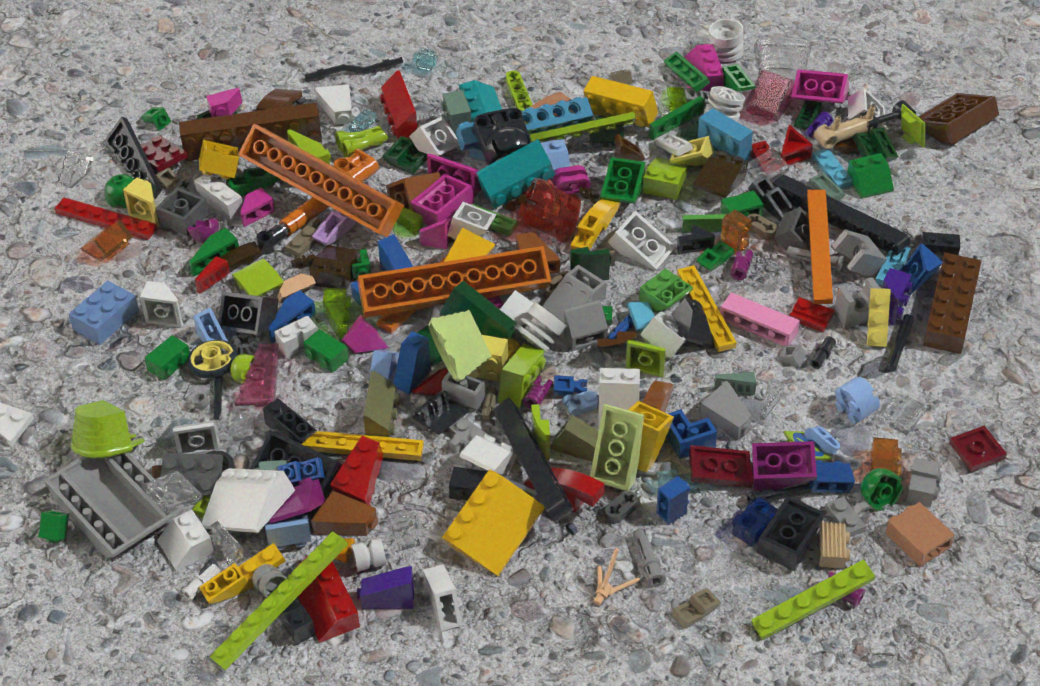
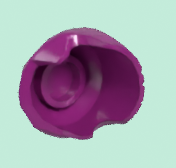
[187,218,219,244]

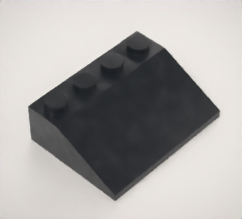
[250,430,343,517]

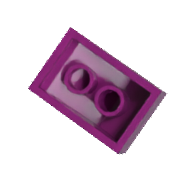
[752,441,817,491]
[269,477,325,524]

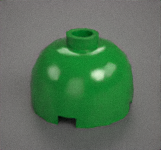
[104,174,134,208]
[860,468,903,510]

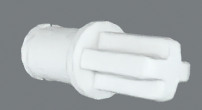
[182,564,220,601]

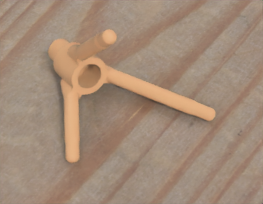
[593,548,640,605]

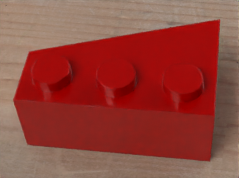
[330,435,384,506]

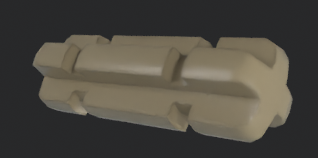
[482,387,497,421]

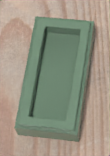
[809,173,845,200]

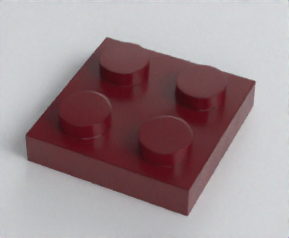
[949,425,1007,472]

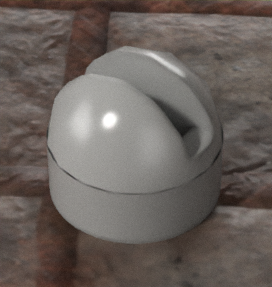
[192,392,209,409]

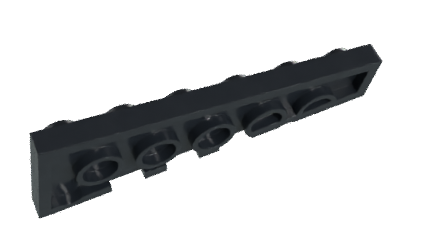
[104,116,163,200]

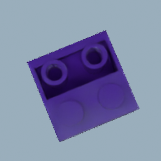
[882,268,913,325]

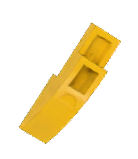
[571,199,621,250]
[199,543,286,604]

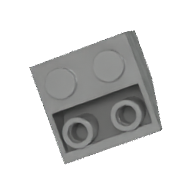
[564,300,608,352]

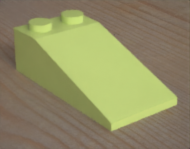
[590,404,644,491]

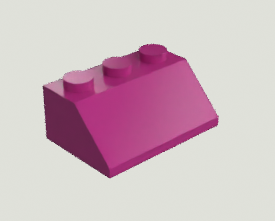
[684,44,724,92]
[791,69,849,104]
[427,154,482,197]
[410,174,474,226]

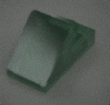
[680,113,701,141]

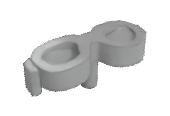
[832,454,863,471]

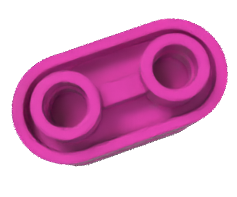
[552,165,591,195]

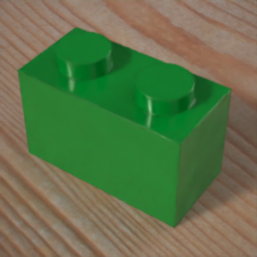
[720,191,763,224]
[303,329,349,373]
[144,335,190,381]

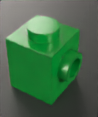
[38,510,70,543]

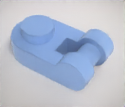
[562,391,599,416]
[804,426,840,455]

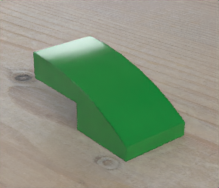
[696,240,735,271]

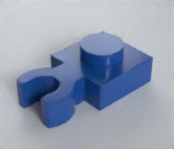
[553,375,587,396]

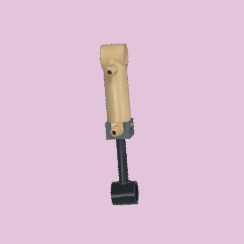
[814,100,916,149]

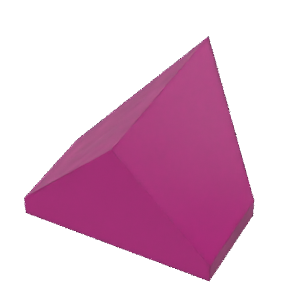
[419,217,452,249]
[341,315,389,354]

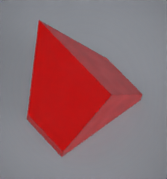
[780,125,813,168]

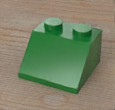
[847,153,894,199]

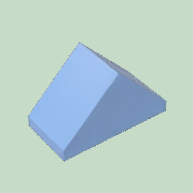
[193,307,227,342]
[369,349,399,380]

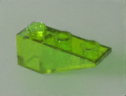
[323,288,351,343]

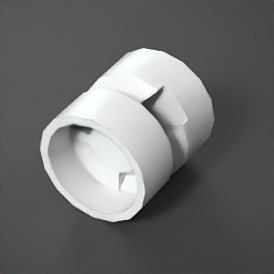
[351,538,387,572]

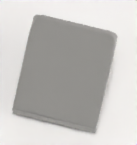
[778,345,806,367]

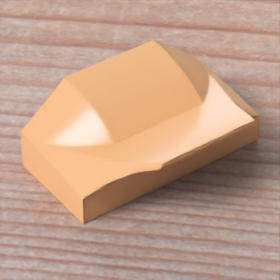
[277,274,316,302]

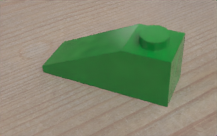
[722,64,756,91]
[189,227,239,277]

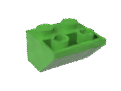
[639,268,693,312]

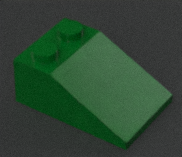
[600,157,646,204]

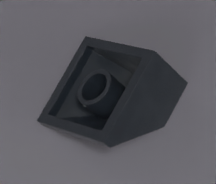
[671,298,715,349]

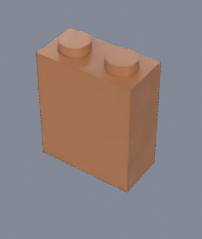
[886,502,955,567]

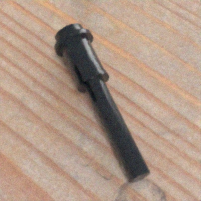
[747,483,811,507]

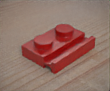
[789,297,835,332]

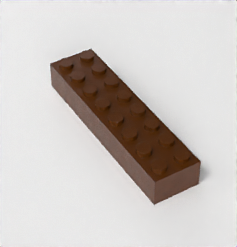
[179,103,322,162]

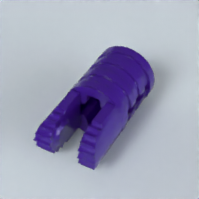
[805,112,833,137]

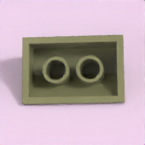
[363,371,400,437]

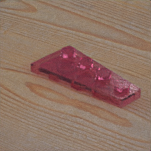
[234,344,279,408]

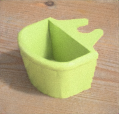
[429,310,492,382]

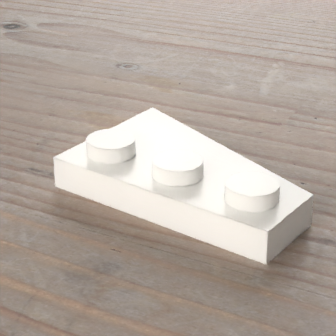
[0,402,34,446]

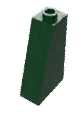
[439,281,517,340]

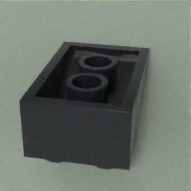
[757,495,825,571]

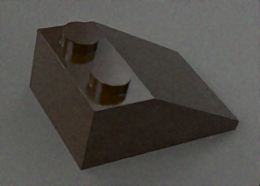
[692,150,749,198]
[309,245,360,291]

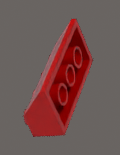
[379,70,417,140]
[291,555,360,643]

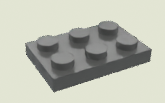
[160,453,223,496]

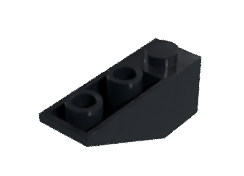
[262,398,317,443]

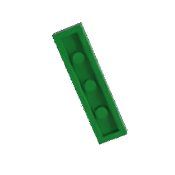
[664,51,710,92]
[649,96,705,140]

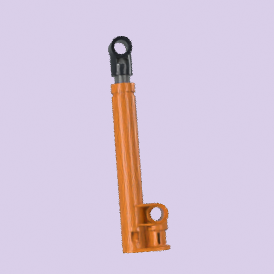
[256,149,379,255]

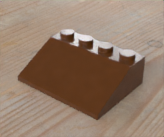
[918,93,999,145]

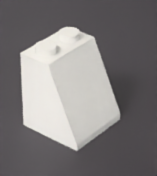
[598,368,640,429]

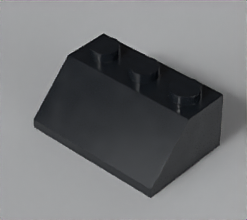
[218,291,279,335]

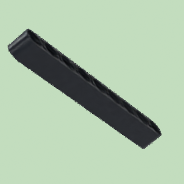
[771,173,910,255]
[493,397,574,522]

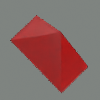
[412,367,449,396]

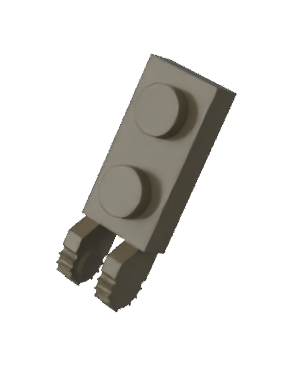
[285,217,324,258]

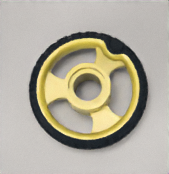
[188,340,238,379]

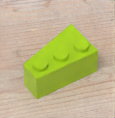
[498,344,546,409]

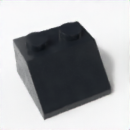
[919,232,960,261]

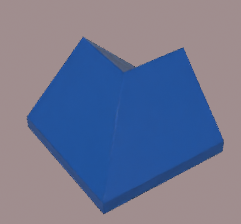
[902,244,943,296]

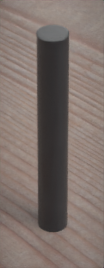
[214,376,222,420]

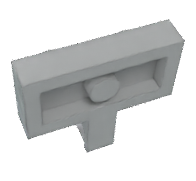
[449,417,488,453]
[825,496,871,537]

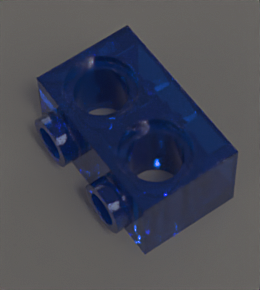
[732,497,778,547]

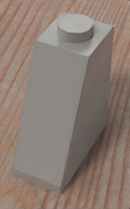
[700,381,752,440]

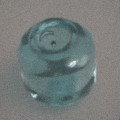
[413,48,438,71]

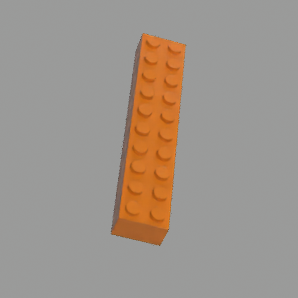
[238,124,404,237]
[357,246,551,318]

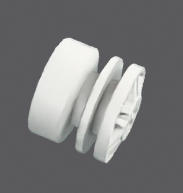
[709,19,744,62]
[704,86,745,122]
[515,302,566,352]

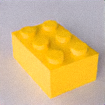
[199,140,239,179]

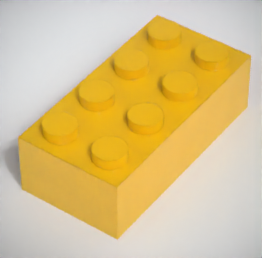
[583,76,658,128]

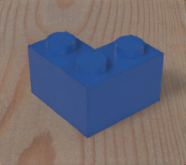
[666,409,717,459]

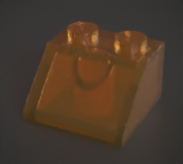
[80,220,133,261]

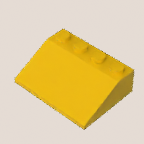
[442,469,545,576]

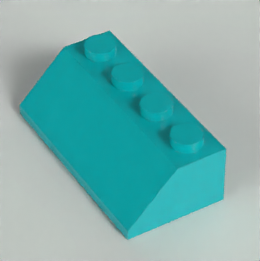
[458,80,502,123]
[476,139,555,208]

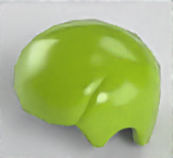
[230,354,255,384]

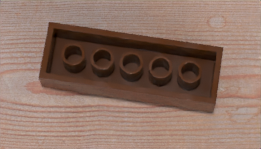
[923,253,982,354]

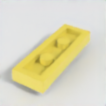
[866,288,891,347]

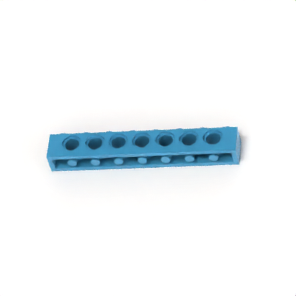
[455,97,593,151]

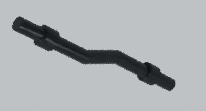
[304,57,403,81]

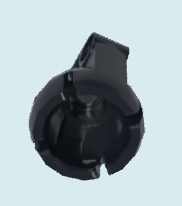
[472,108,532,166]

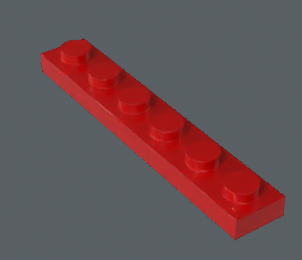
[54,197,157,240]

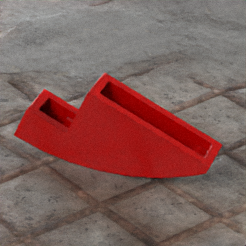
[524,468,605,513]

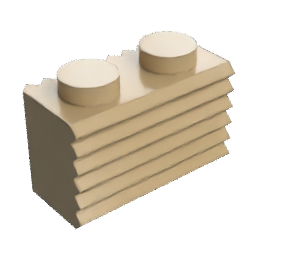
[818,522,850,569]

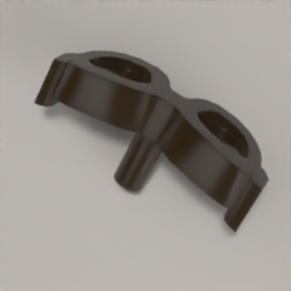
[579,187,601,204]
[502,195,527,211]
[291,254,317,268]

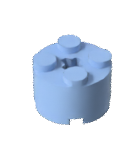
[835,377,880,424]

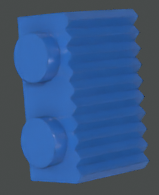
[808,460,855,494]
[656,476,690,525]

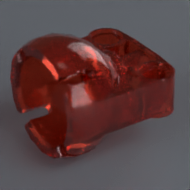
[516,178,581,242]

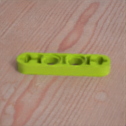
[506,70,533,111]

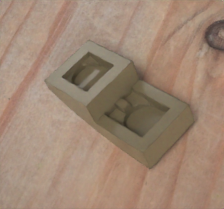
[671,588,721,629]

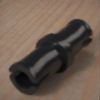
[810,336,836,369]

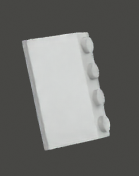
[201,468,295,533]

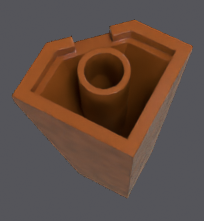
[386,172,440,216]

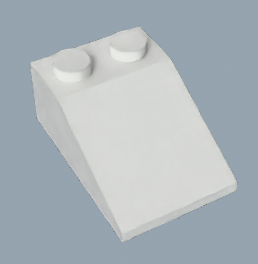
[607,211,676,270]

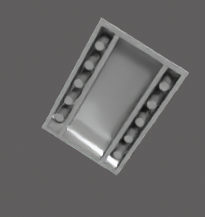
[44,452,184,557]

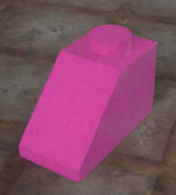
[206,87,242,117]
[241,188,275,227]

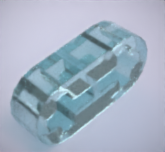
[349,109,376,132]

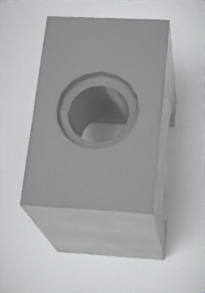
[831,229,887,277]
[834,277,880,329]

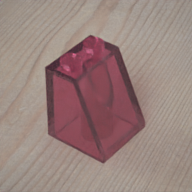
[745,69,794,122]

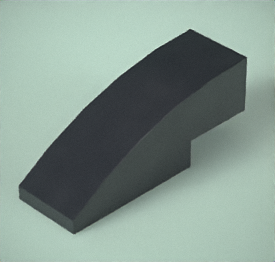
[748,175,794,222]

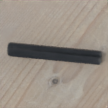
[885,314,914,372]

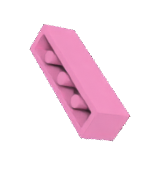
[720,293,800,346]

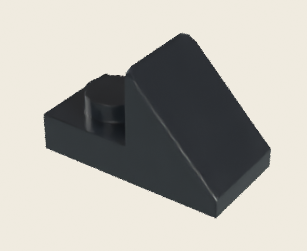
[677,225,715,255]

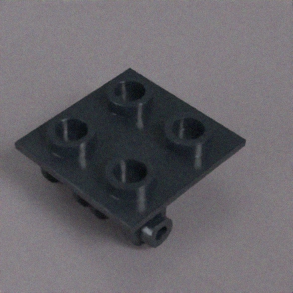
[412,390,468,435]

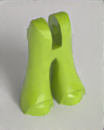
[334,126,388,157]

